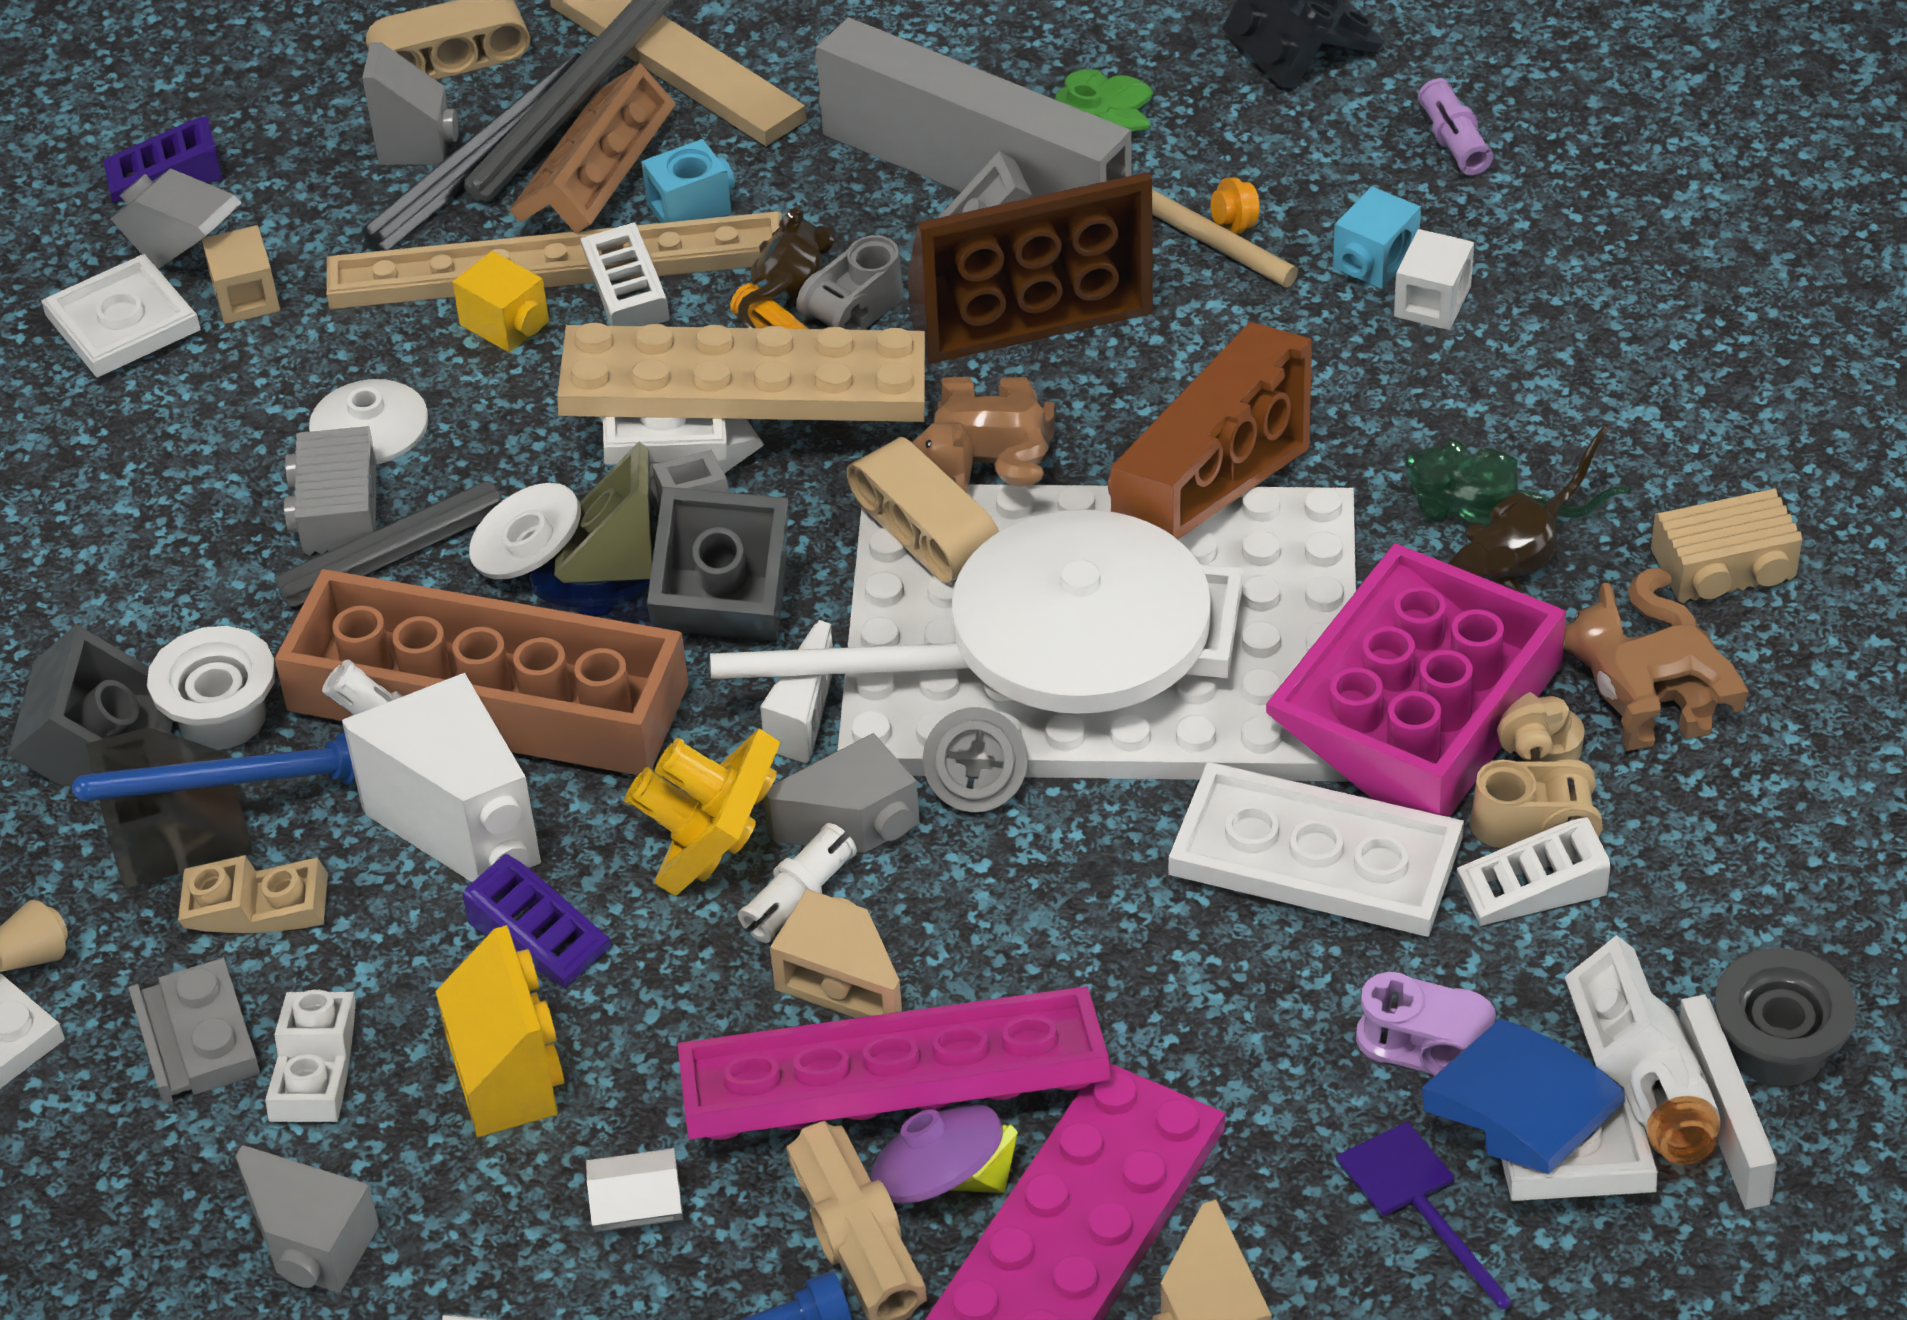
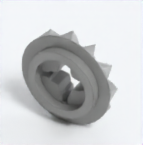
[923,707,1028,812]

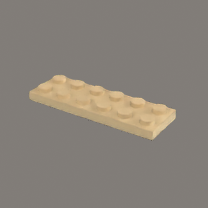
[557,323,925,422]

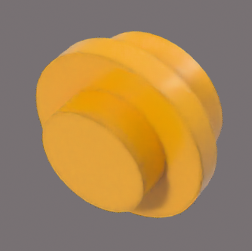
[1210,177,1260,235]

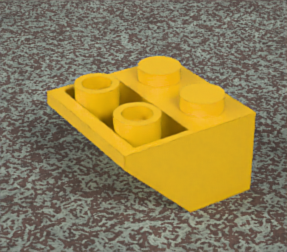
[436,925,564,1138]

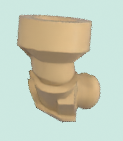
[1497,692,1585,762]

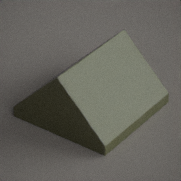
[554,441,653,583]

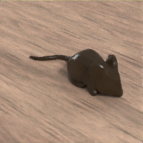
[738,206,835,328]
[1448,424,1610,592]

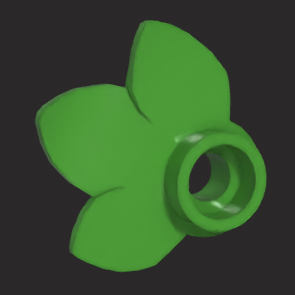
[1055,69,1153,131]

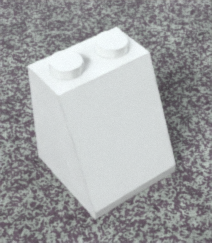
[342,673,541,882]

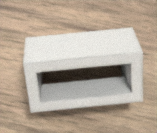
[586,1148,683,1232]

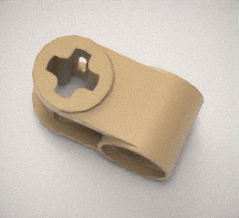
[1469,759,1603,848]

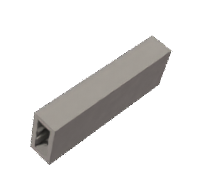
[815,17,1132,198]

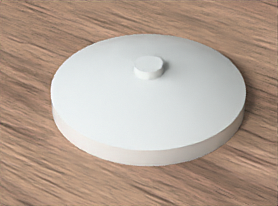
[952,509,1211,714]

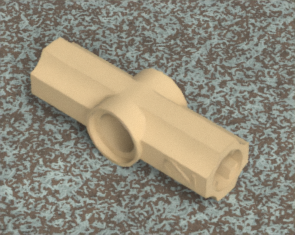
[786,1121,927,1320]

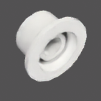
[147,626,276,750]

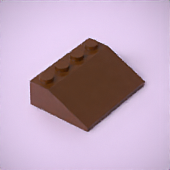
[907,172,1153,364]

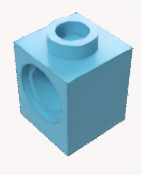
[641,139,735,223]
[1333,186,1421,289]

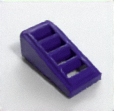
[103,116,222,202]
[463,854,611,988]

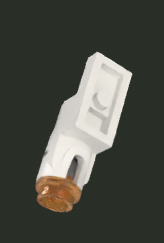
[1565,935,1721,1164]

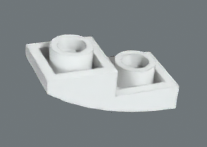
[265,990,356,1122]

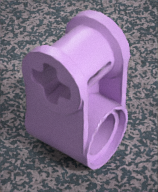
[1356,972,1496,1076]

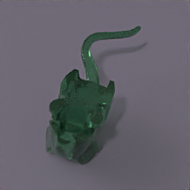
[1405,439,1632,526]

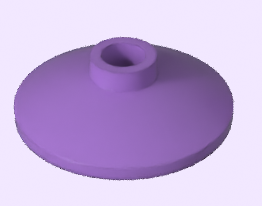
[871,1104,1003,1203]

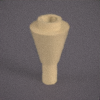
[0,900,68,972]

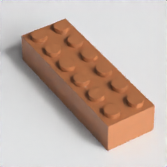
[275,569,689,775]

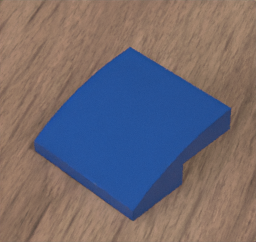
[1422,1019,1625,1174]

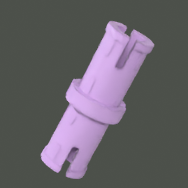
[1418,78,1493,175]

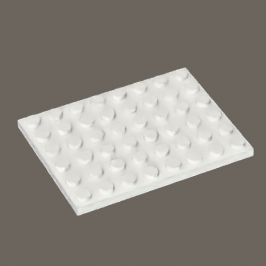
[838,484,1356,782]

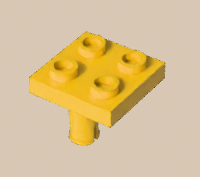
[624,728,781,897]

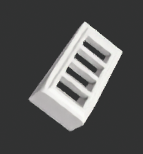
[580,222,670,326]
[760,620,833,763]
[1456,817,1610,926]

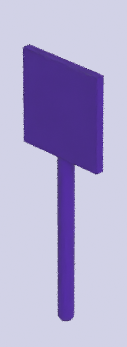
[1336,1121,1511,1309]

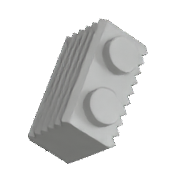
[284,426,377,556]

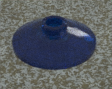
[530,556,650,617]

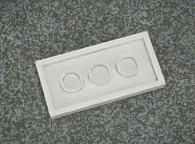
[1169,761,1464,937]

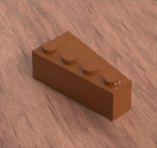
[1108,322,1312,539]

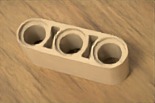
[366,0,530,80]
[846,437,999,583]

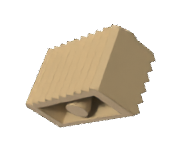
[1651,488,1802,604]

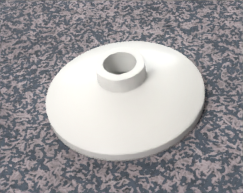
[309,379,428,464]
[469,483,581,579]

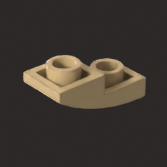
[178,855,328,933]

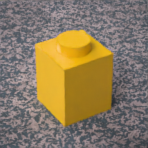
[452,250,549,353]

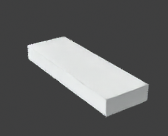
[1679,994,1777,1210]

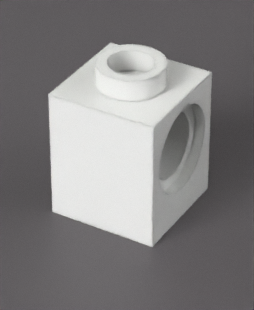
[1394,229,1474,330]

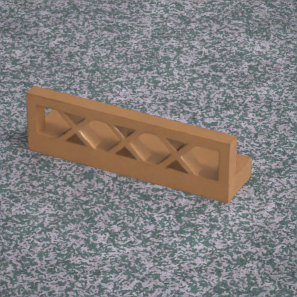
[509,63,676,233]

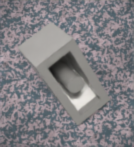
[362,42,459,165]
[110,168,241,269]
[763,733,920,853]
[236,1145,379,1293]

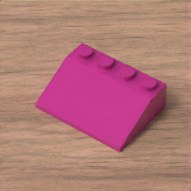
[1266,543,1566,817]

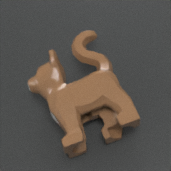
[912,377,1055,493]
[1563,568,1749,751]

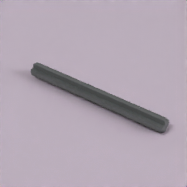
[464,0,674,203]

